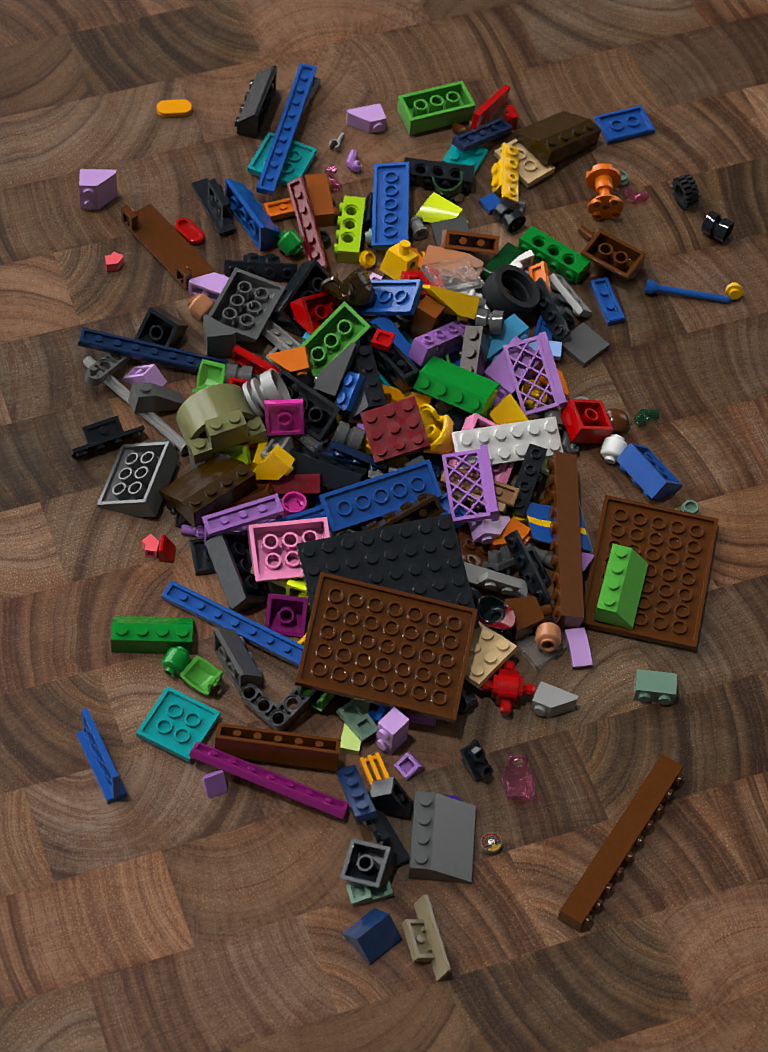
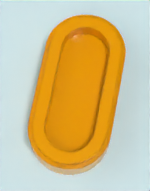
[157,100,192,117]

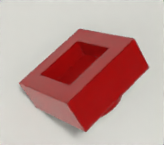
[503,104,518,129]
[371,328,395,352]

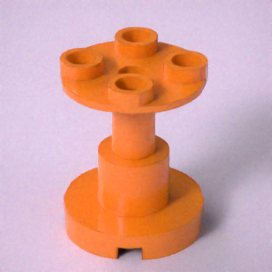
[586,163,624,220]

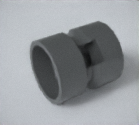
[475,308,504,335]
[224,363,254,384]
[331,420,365,450]

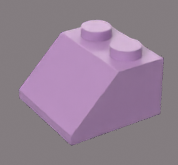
[79,169,117,210]

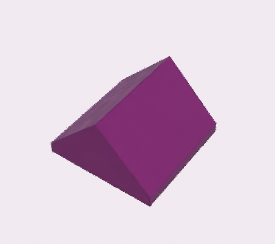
[265,593,308,637]

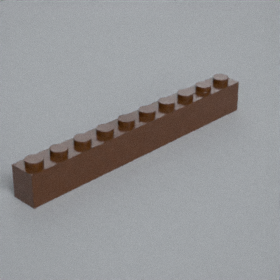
[547,451,584,628]
[557,754,684,932]

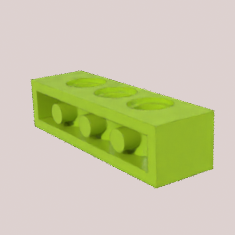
[334,196,365,264]

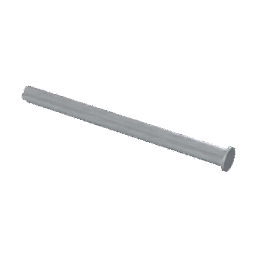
[83,356,188,455]

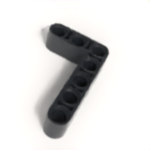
[240,683,325,732]

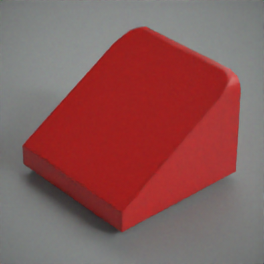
[158,535,176,563]

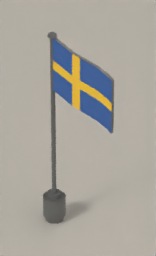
[525,408,594,554]

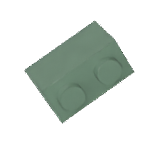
[633,669,677,705]

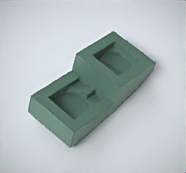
[337,699,377,741]
[346,878,395,905]

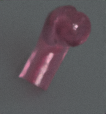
[324,165,342,191]
[622,188,649,203]

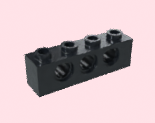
[404,157,475,194]
[360,323,419,393]

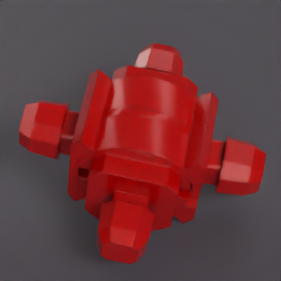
[479,661,536,715]

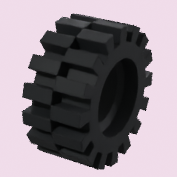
[672,174,700,208]

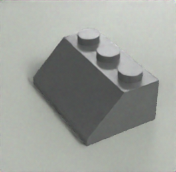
[213,627,264,696]

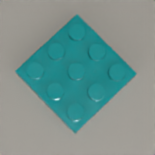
[247,132,317,186]
[136,686,221,763]

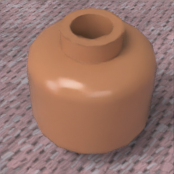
[188,293,215,321]
[535,622,561,652]

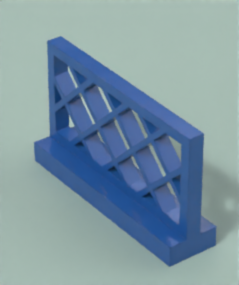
[76,708,127,804]

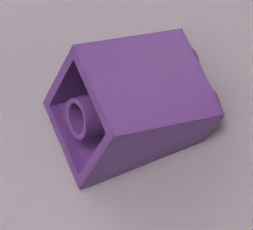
[484,336,543,400]

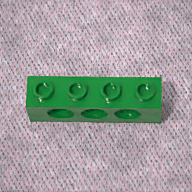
[518,226,591,285]

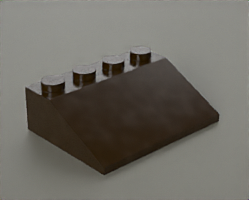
[512,111,602,167]
[159,452,257,528]

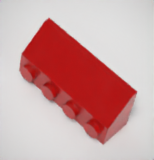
[290,291,371,334]

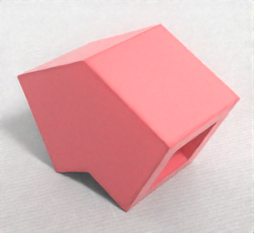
[105,252,124,272]
[142,534,159,558]

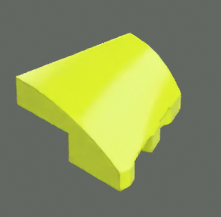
[416,192,463,224]

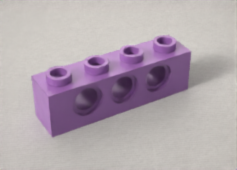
[408,320,472,366]

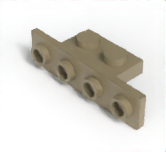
[402,895,451,981]

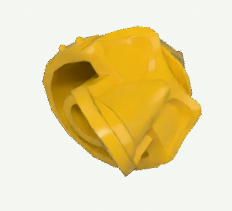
[419,403,454,455]

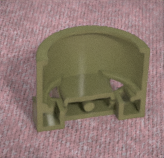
[176,383,267,464]

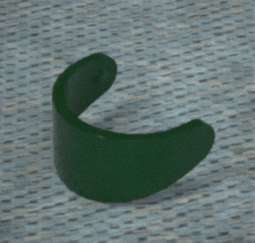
[432,171,464,198]

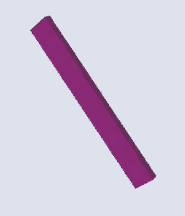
[189,742,349,819]

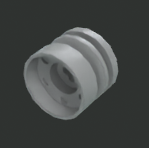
[242,368,291,419]

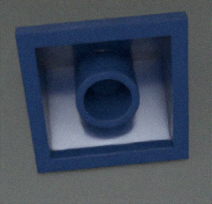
[342,908,402,965]

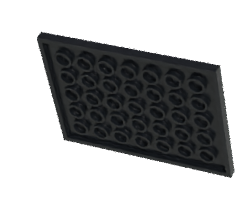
[296,513,480,629]

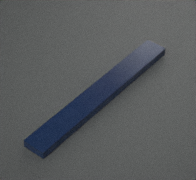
[78,327,228,373]

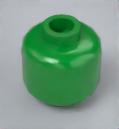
[277,229,304,257]
[161,646,191,677]

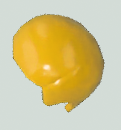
[520,380,547,410]

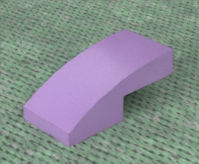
[564,628,593,668]

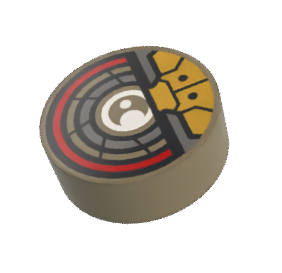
[480,832,502,855]

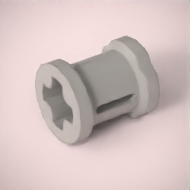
[409,216,429,240]

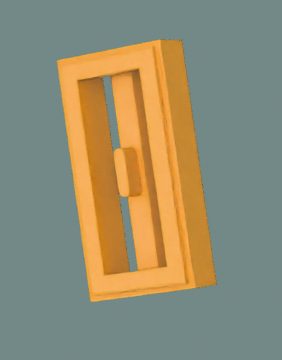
[359,752,390,788]

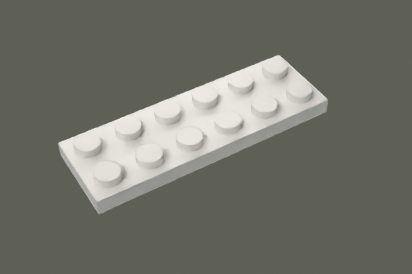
[451,416,563,470]

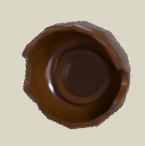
[606,408,629,435]

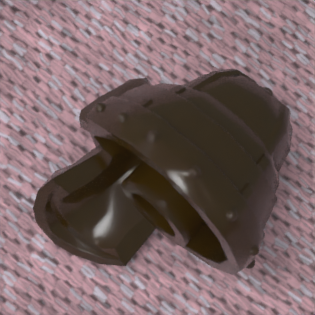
[321,267,375,307]

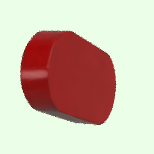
[175,218,205,246]

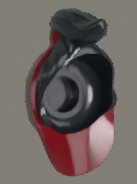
[470,587,516,630]

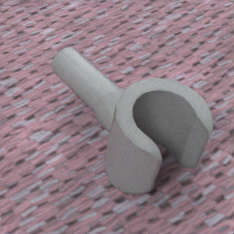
[329,133,345,152]

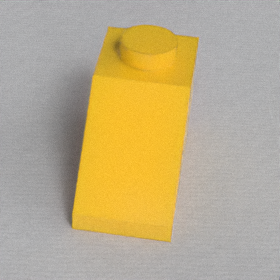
[253,444,295,480]

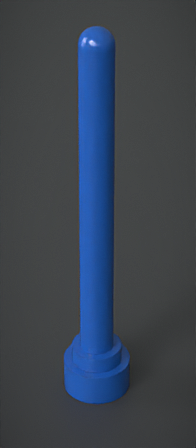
[644,279,731,303]

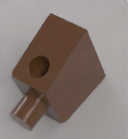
[504,596,552,641]

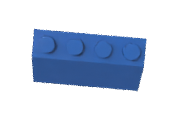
[225,178,280,252]

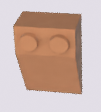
[419,245,484,291]

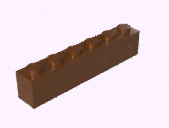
[215,723,341,771]

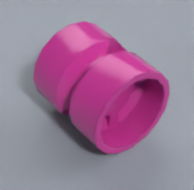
[281,491,307,518]

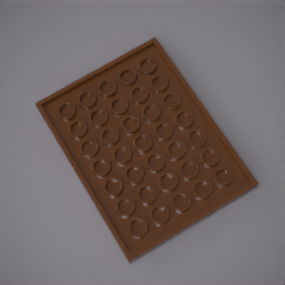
[580,495,719,651]
[295,572,478,723]

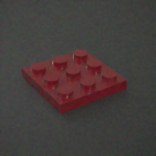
[360,396,431,466]

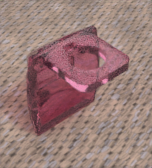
[502,755,535,799]

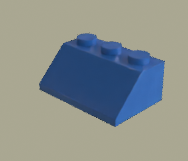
[616,443,683,500]

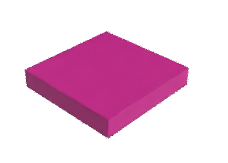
[264,399,305,436]

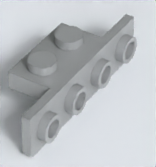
[463,561,528,598]

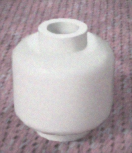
[600,434,628,464]

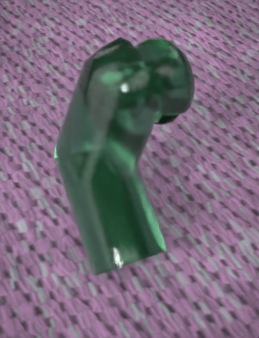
[634,409,659,425]

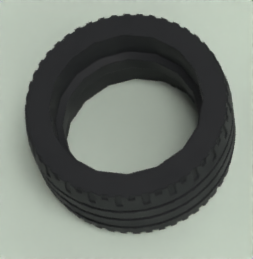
[481,264,540,320]

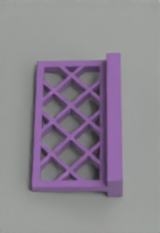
[503,331,567,416]
[442,444,499,524]
[202,494,284,545]

